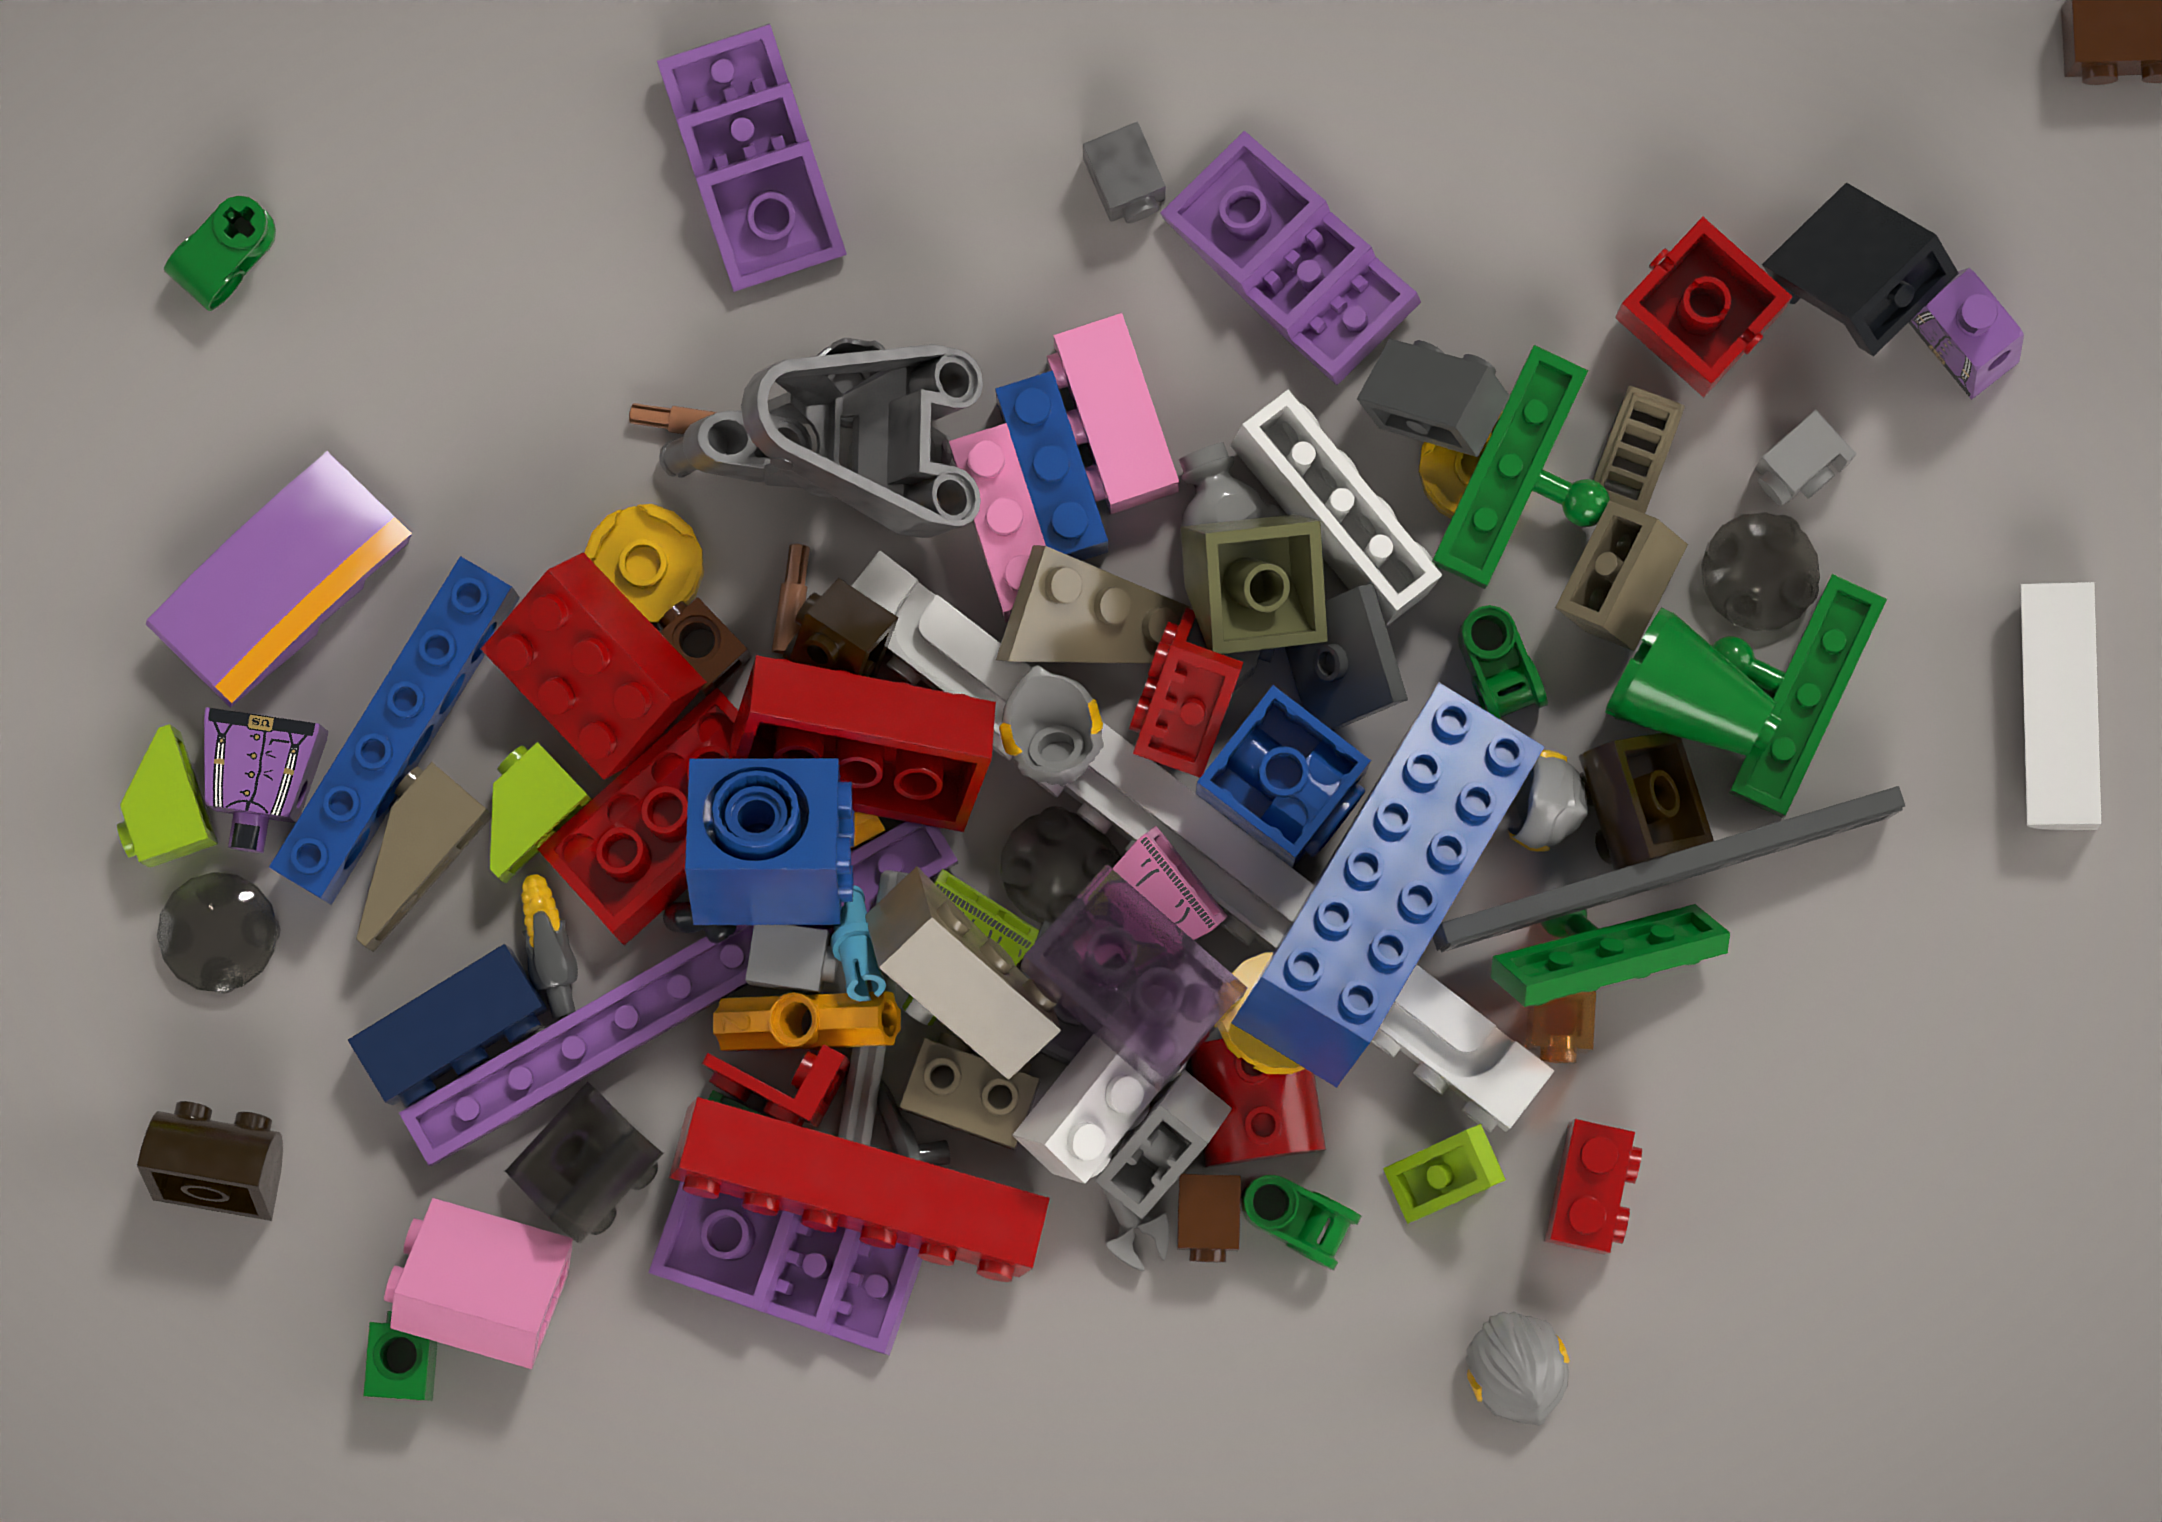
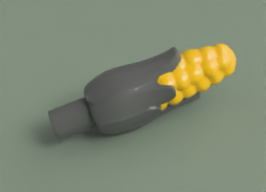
[521,874,578,1019]

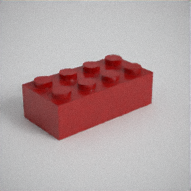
[729,655,996,832]

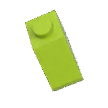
[117,724,218,868]
[490,742,592,884]

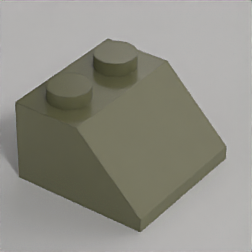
[1181,514,1328,654]

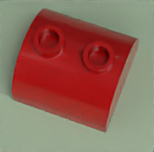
[1188,1038,1326,1168]

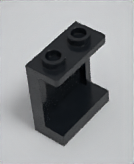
[1762,182,1959,357]

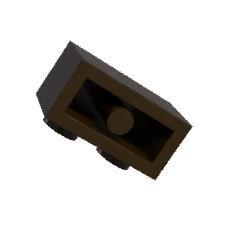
[782,578,899,678]

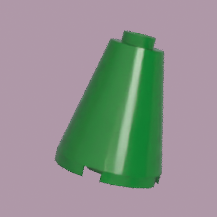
[1605,607,1782,756]

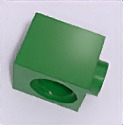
[363,1311,438,1401]

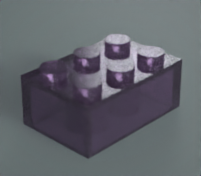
[1020,864,1248,1091]

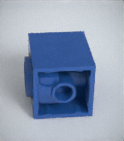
[1196,685,1371,869]
[685,758,855,925]

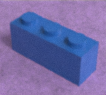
[995,370,1108,561]

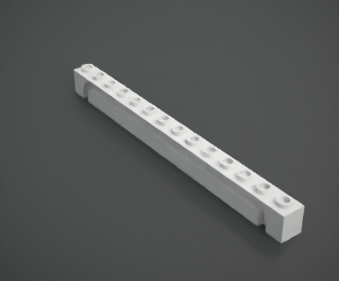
[852,551,1554,1133]

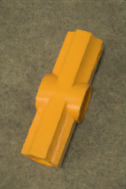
[713,991,901,1052]

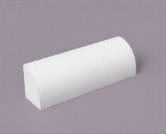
[2021,582,2101,830]

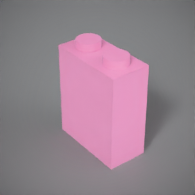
[384,1198,573,1369]

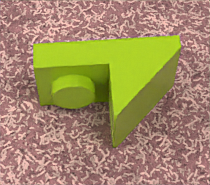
[1383,1124,1506,1224]

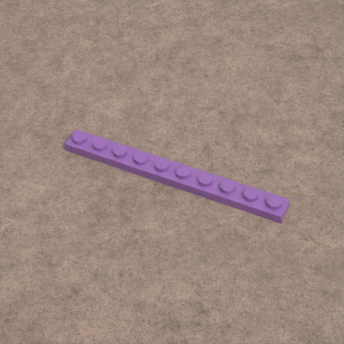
[399,821,958,1167]

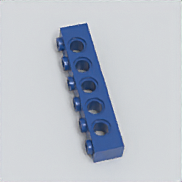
[269,556,520,905]

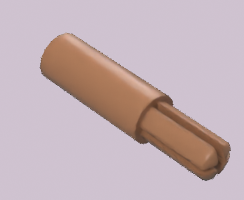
[629,403,717,434]
[772,544,810,655]

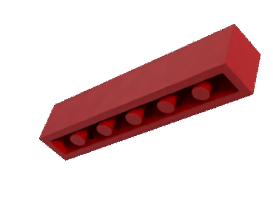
[669,1097,1050,1282]

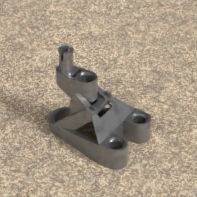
[659,344,983,538]

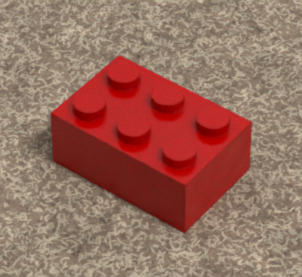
[481,552,707,780]

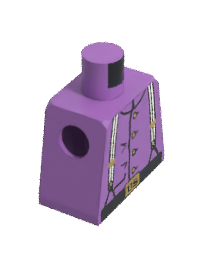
[1909,268,2024,400]
[204,707,329,853]

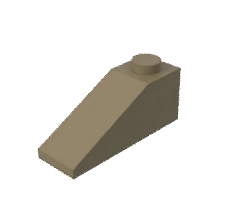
[356,762,492,952]

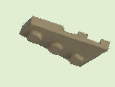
[996,545,1190,663]

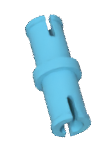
[830,885,886,1002]

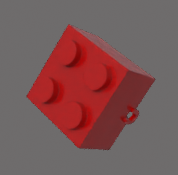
[1615,216,1793,398]

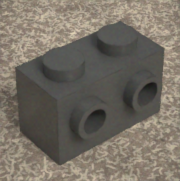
[1357,338,1510,457]

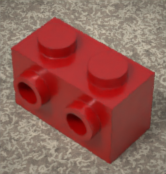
[1544,1119,1642,1255]

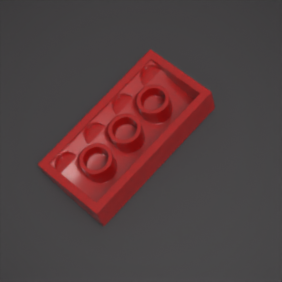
[537,688,738,946]

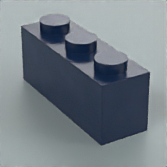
[348,943,548,1108]

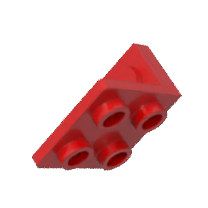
[1129,608,1244,778]
[701,1044,850,1128]

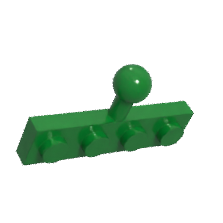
[1432,345,1610,589]
[1712,574,1887,819]
[1490,904,1730,1007]

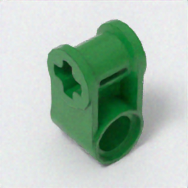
[164,196,276,311]
[1457,605,1548,720]
[1240,1175,1362,1271]

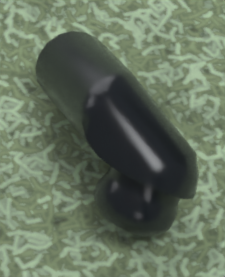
[663,902,737,944]

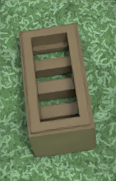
[1593,386,1685,514]

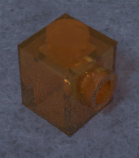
[1526,991,1596,1064]

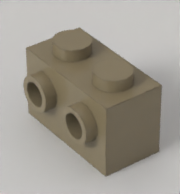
[1555,500,1688,651]
[900,1032,1040,1151]

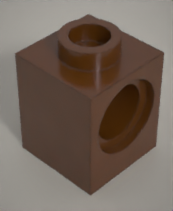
[657,597,752,697]
[1177,1174,1241,1262]

